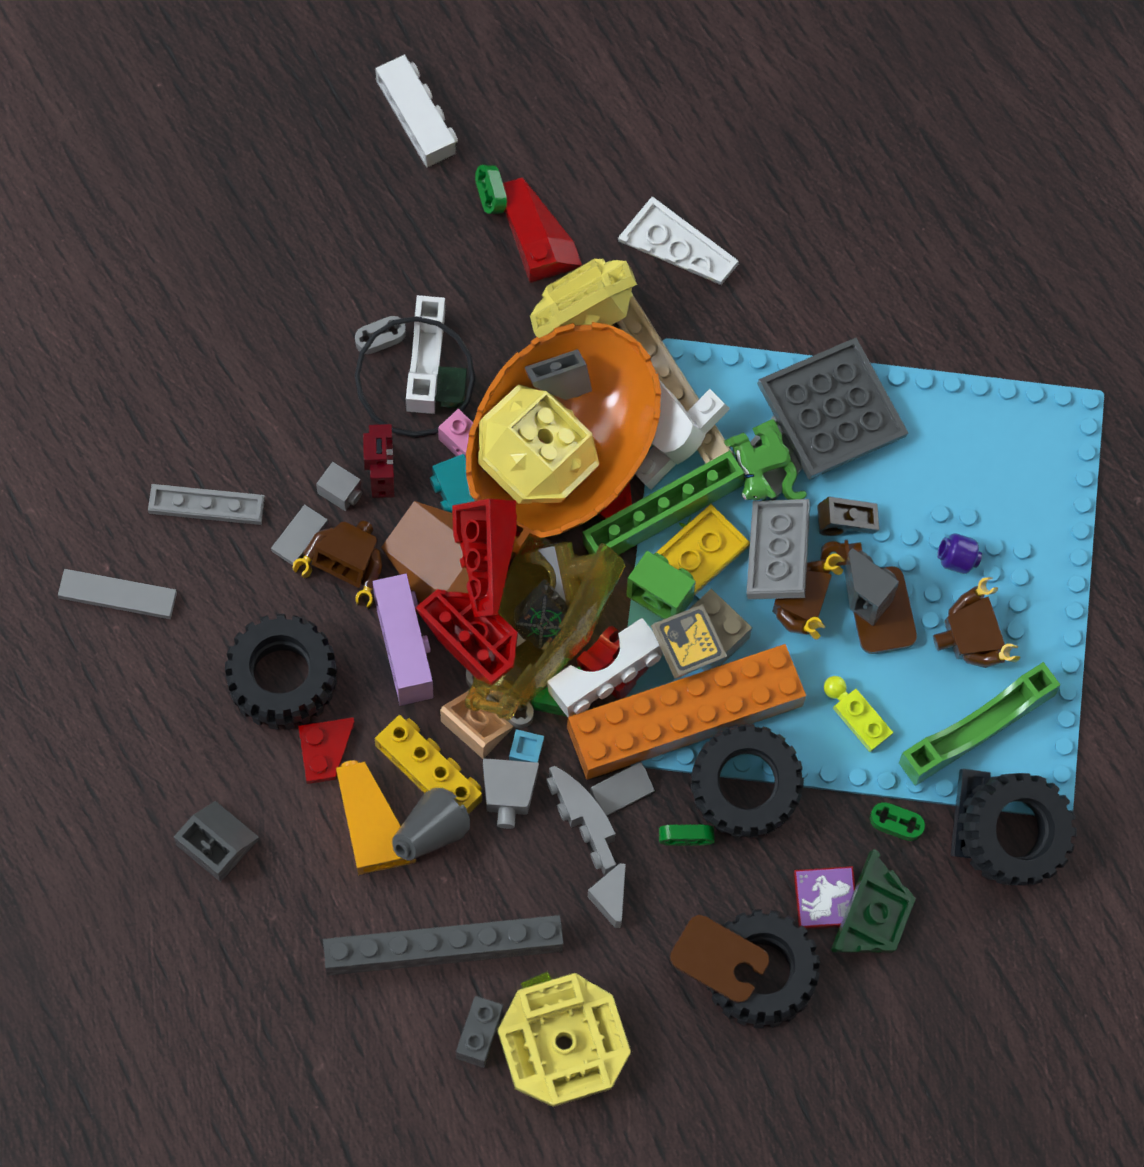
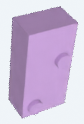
[373,574,433,706]

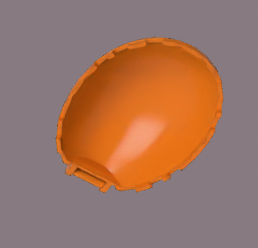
[466,322,661,554]

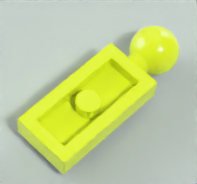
[824,676,893,752]

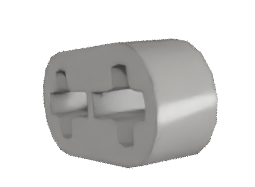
[355,316,406,354]

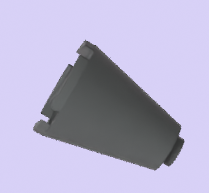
[392,788,470,860]

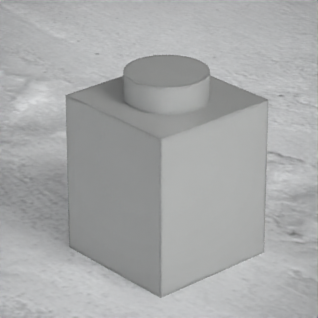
[316,462,362,511]

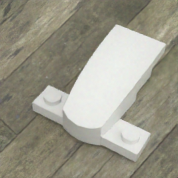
[635,379,730,490]

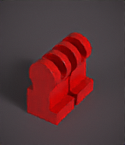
[577,626,649,700]

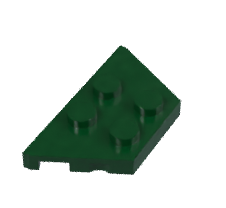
[831,849,916,953]

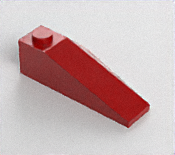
[452,498,517,618]

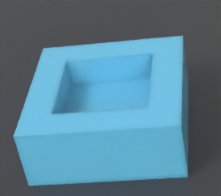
[509,729,544,763]

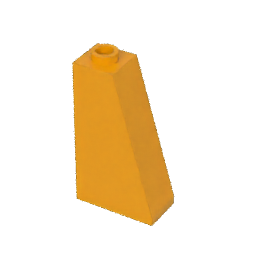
[336,760,416,875]

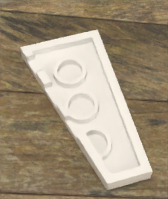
[618,197,739,285]

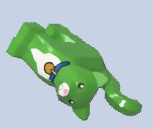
[724,419,807,501]

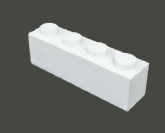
[376,55,458,168]

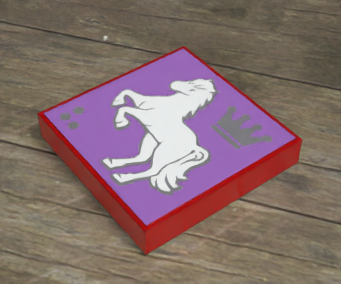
[794,866,855,929]

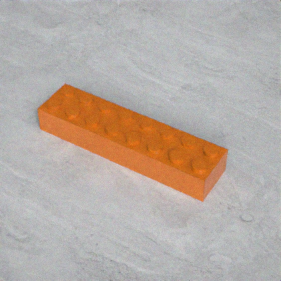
[567,644,806,780]

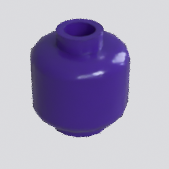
[937,533,982,574]

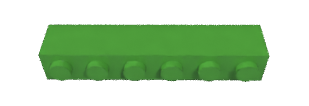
[582,450,744,567]

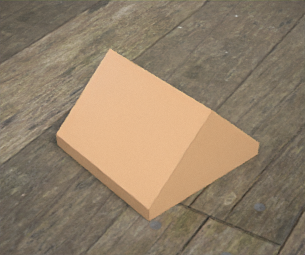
[440,689,514,759]

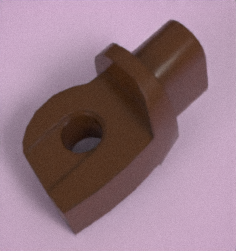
[820,540,862,566]

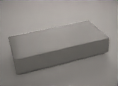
[271,504,328,565]

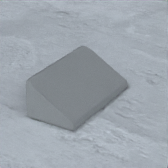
[590,762,655,816]

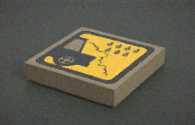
[651,604,727,679]

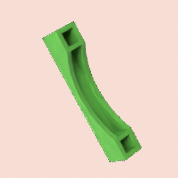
[899,662,1061,786]

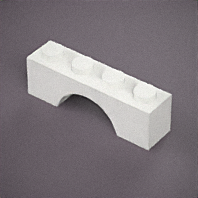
[406,295,445,414]
[547,618,663,717]

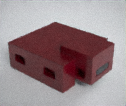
[363,424,395,498]

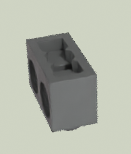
[456,996,503,1068]

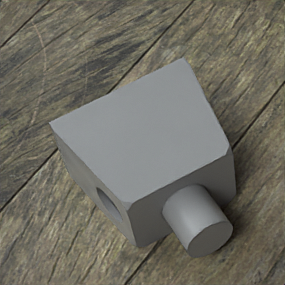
[483,758,539,829]

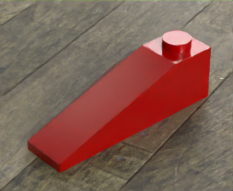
[503,177,582,283]

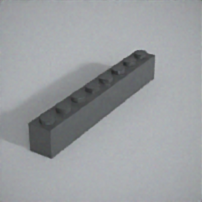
[323,915,563,976]

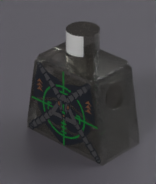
[513,579,580,650]

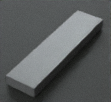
[148,484,265,525]
[58,569,177,619]

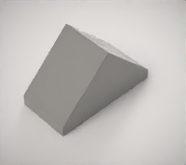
[587,864,625,928]

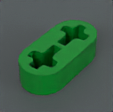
[475,165,507,214]
[870,802,925,841]
[659,825,715,846]

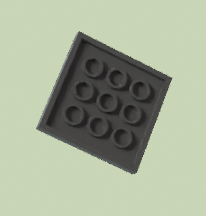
[757,338,908,480]

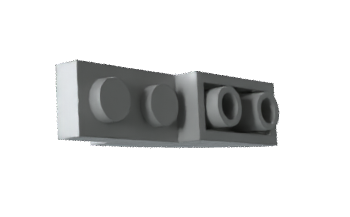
[546,766,616,876]

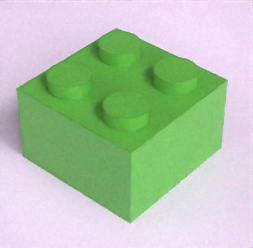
[627,551,696,620]

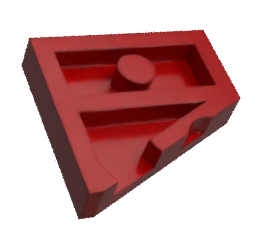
[298,717,355,784]

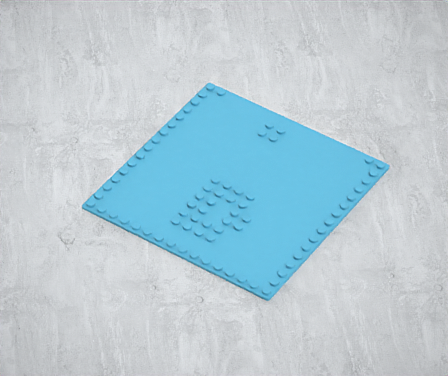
[625,338,1104,816]

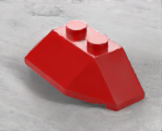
[415,589,518,685]

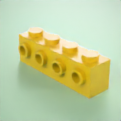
[375,714,482,814]

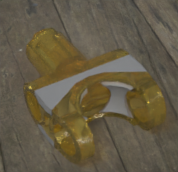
[519,541,609,605]

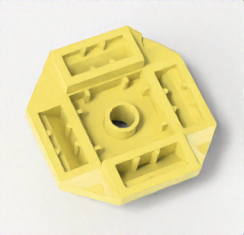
[530,259,637,338]
[478,385,599,504]
[498,973,631,1107]

